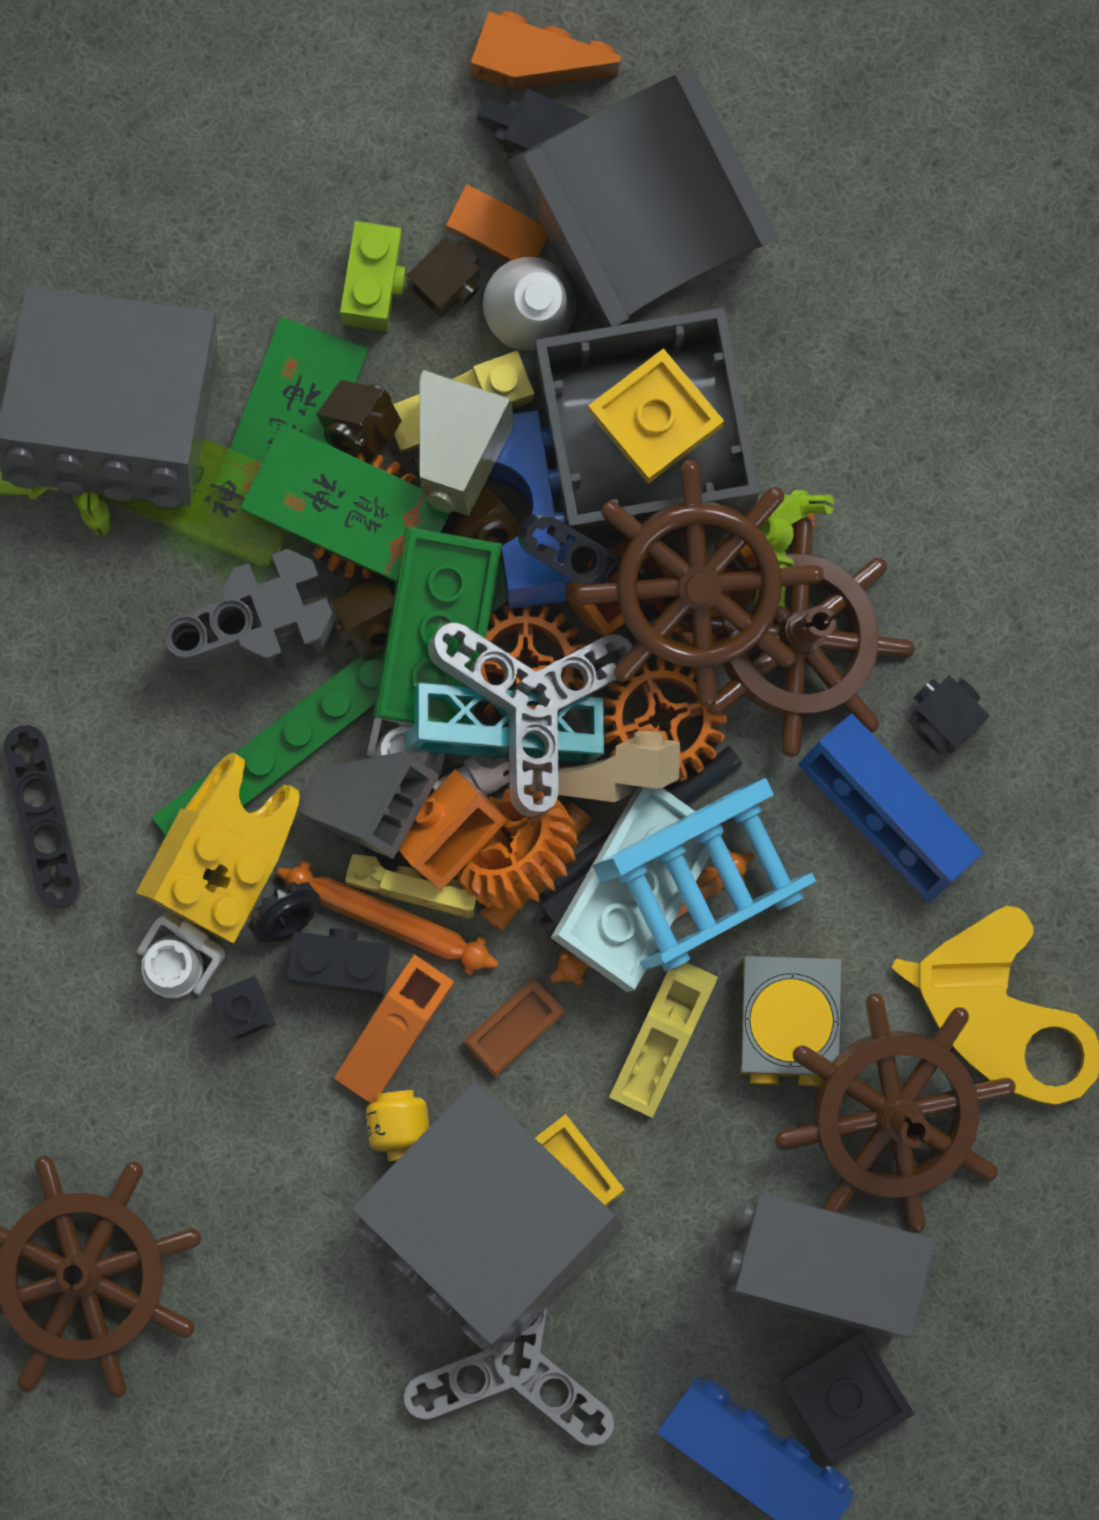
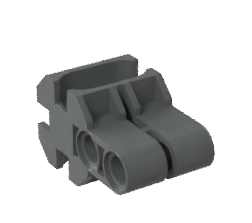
[164,549,336,673]

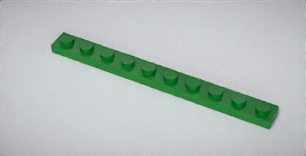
[152,558,508,836]

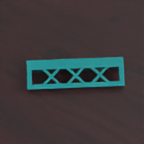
[405,683,604,764]

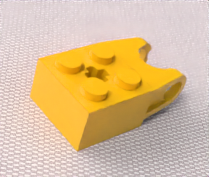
[136,753,300,943]

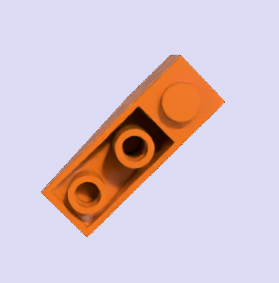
[470,11,622,90]
[334,954,455,1104]

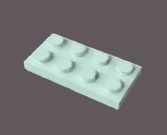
[551,786,723,992]

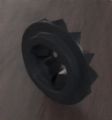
[248,882,320,943]

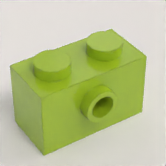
[340,221,406,332]

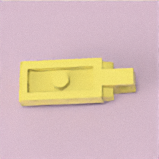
[345,854,478,919]

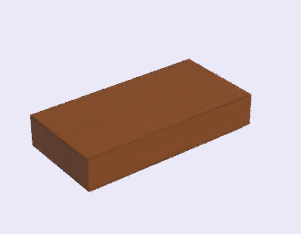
[463,977,566,1078]

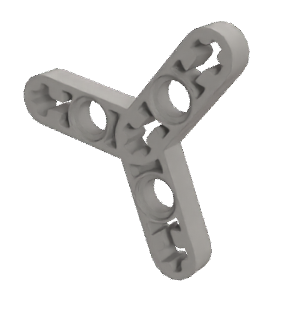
[428,623,633,817]
[404,1308,614,1446]

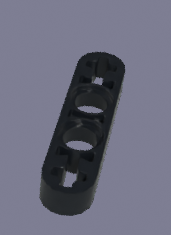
[518,514,676,624]
[4,725,81,908]

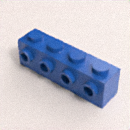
[797,713,984,903]
[657,1376,855,1520]

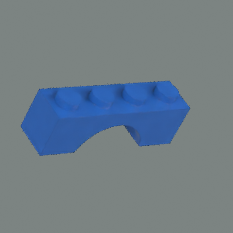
[489,410,574,609]

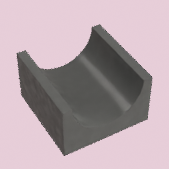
[508,66,779,328]
[534,307,760,542]

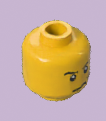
[366,1090,430,1162]

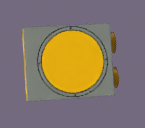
[739,956,841,1087]

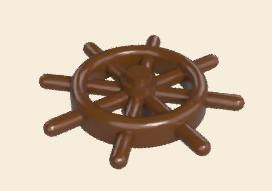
[574,460,824,708]
[678,517,915,757]
[775,993,1016,1233]
[0,1156,201,1398]

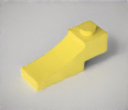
[393,350,534,455]
[609,962,718,1118]

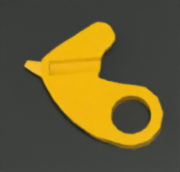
[891,906,1099,1105]

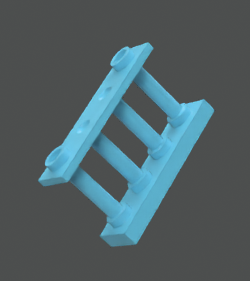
[592,778,816,972]

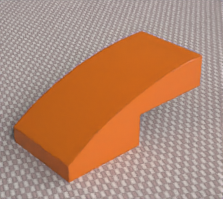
[446,184,548,263]

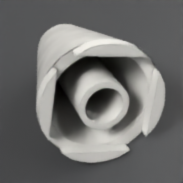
[482,257,577,351]

